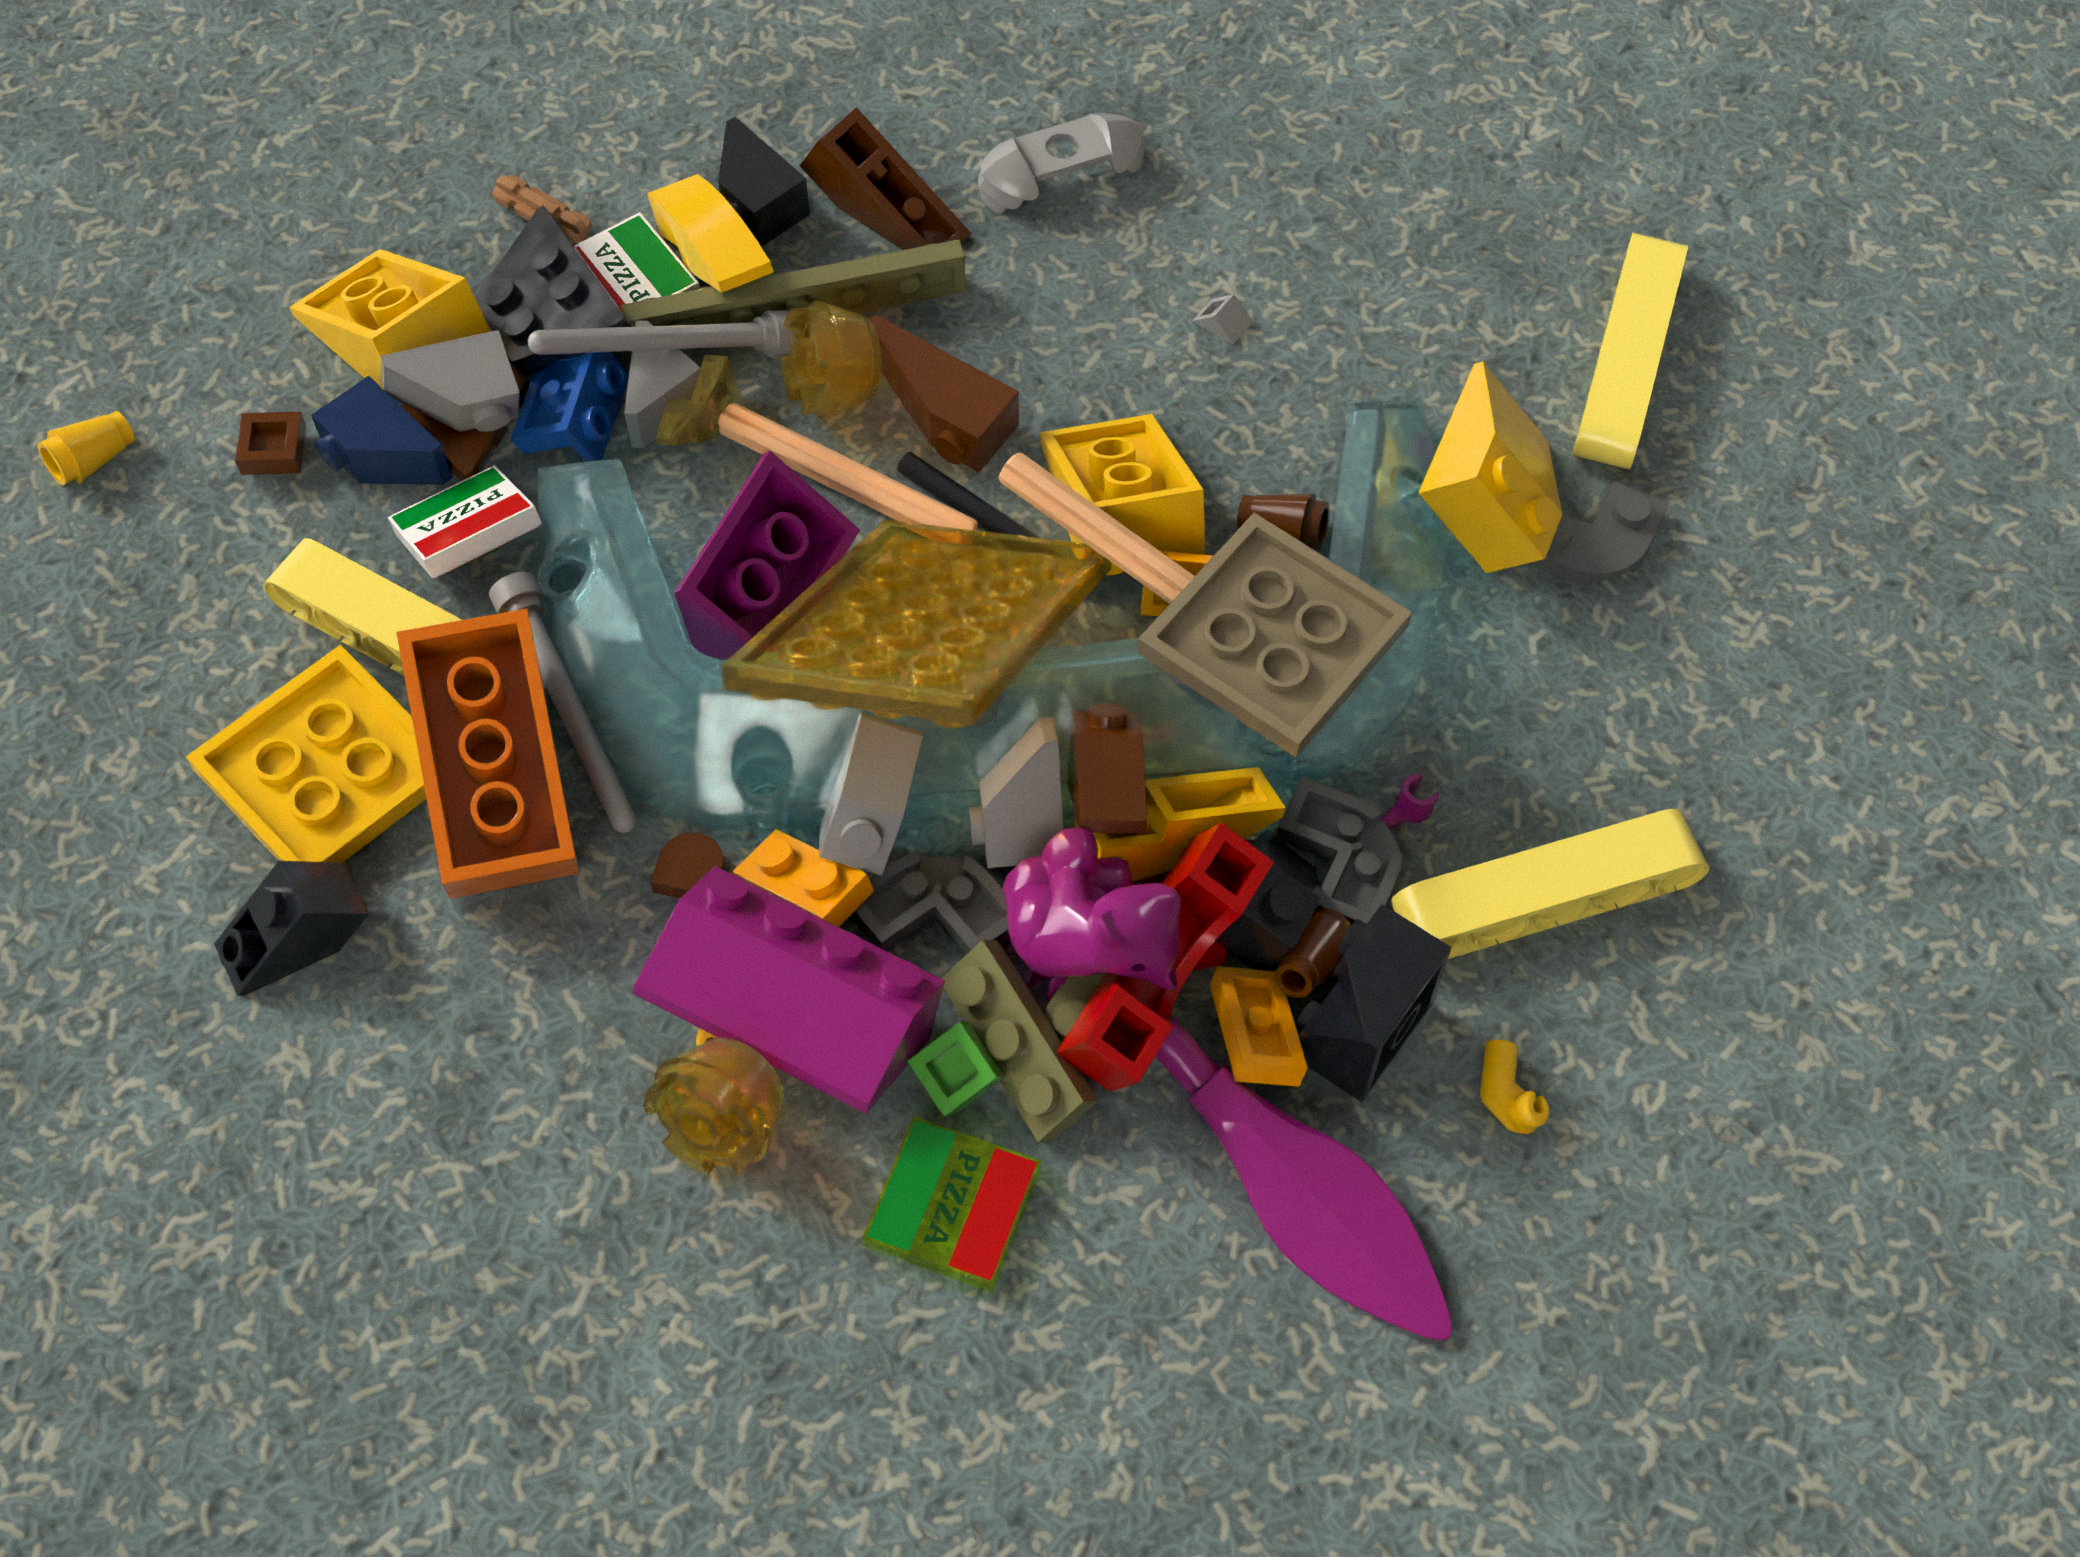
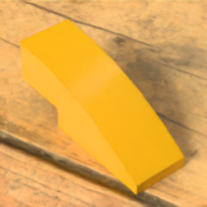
[647,174,774,293]
[1073,767,1286,882]

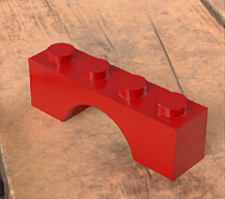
[1056,822,1274,1092]

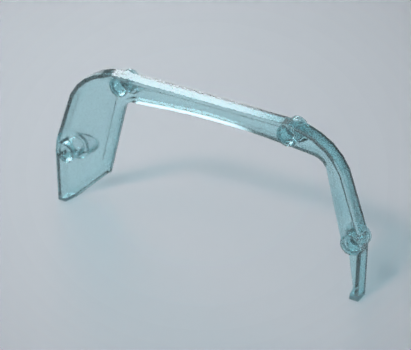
[538,401,1448,832]

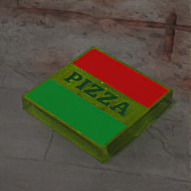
[862,1116,1042,1293]

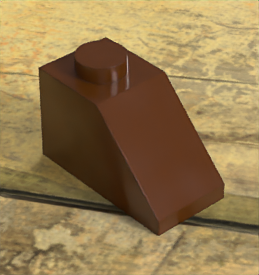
[1067,703,1147,833]

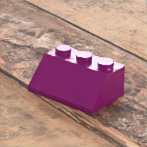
[674,451,860,684]

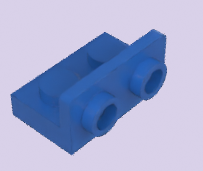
[510,352,629,465]

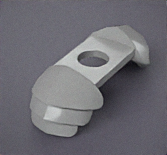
[978,112,1145,214]

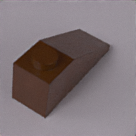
[799,107,971,250]
[868,314,1019,472]

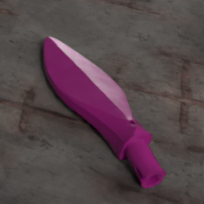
[1155,1017,1452,1340]

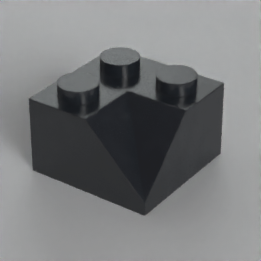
[1295,904,1452,1102]

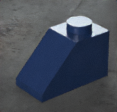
[311,376,452,485]

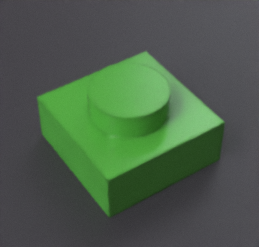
[907,1021,1005,1117]

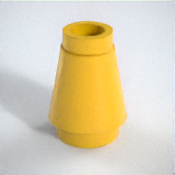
[37,411,135,485]

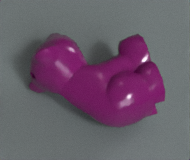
[1002,827,1182,991]

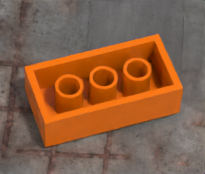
[396,609,579,899]

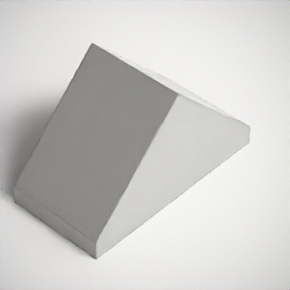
[624,321,707,448]

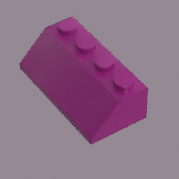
[633,866,945,1114]

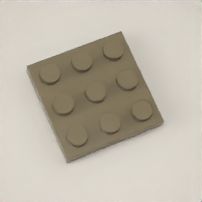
[1137,513,1412,758]

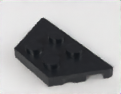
[475,205,632,376]

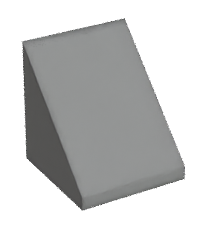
[1192,294,1253,344]

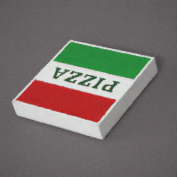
[575,212,700,311]
[387,465,542,578]

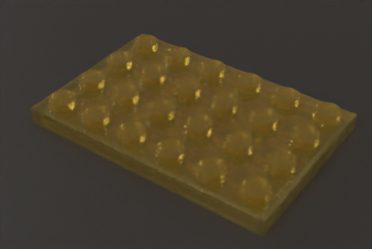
[721,520,1111,728]

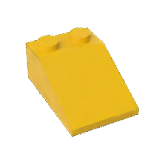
[289,249,491,389]
[1418,361,1563,573]
[1039,414,1205,575]

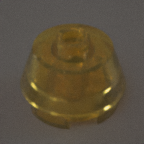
[780,301,882,419]
[644,1037,784,1175]

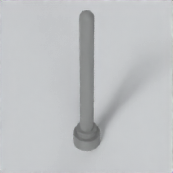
[528,310,800,357]
[489,572,637,833]

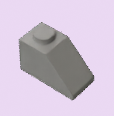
[381,330,520,432]
[819,713,923,876]
[969,717,1063,868]

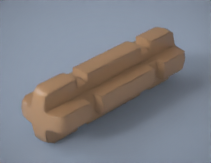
[492,175,592,245]

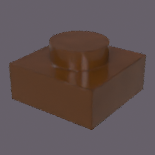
[235,411,306,475]

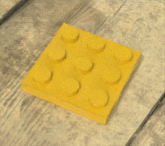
[186,645,427,863]

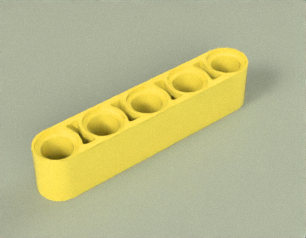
[1572,232,1688,470]
[263,538,543,681]
[1389,809,1709,959]

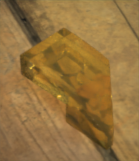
[655,355,739,446]

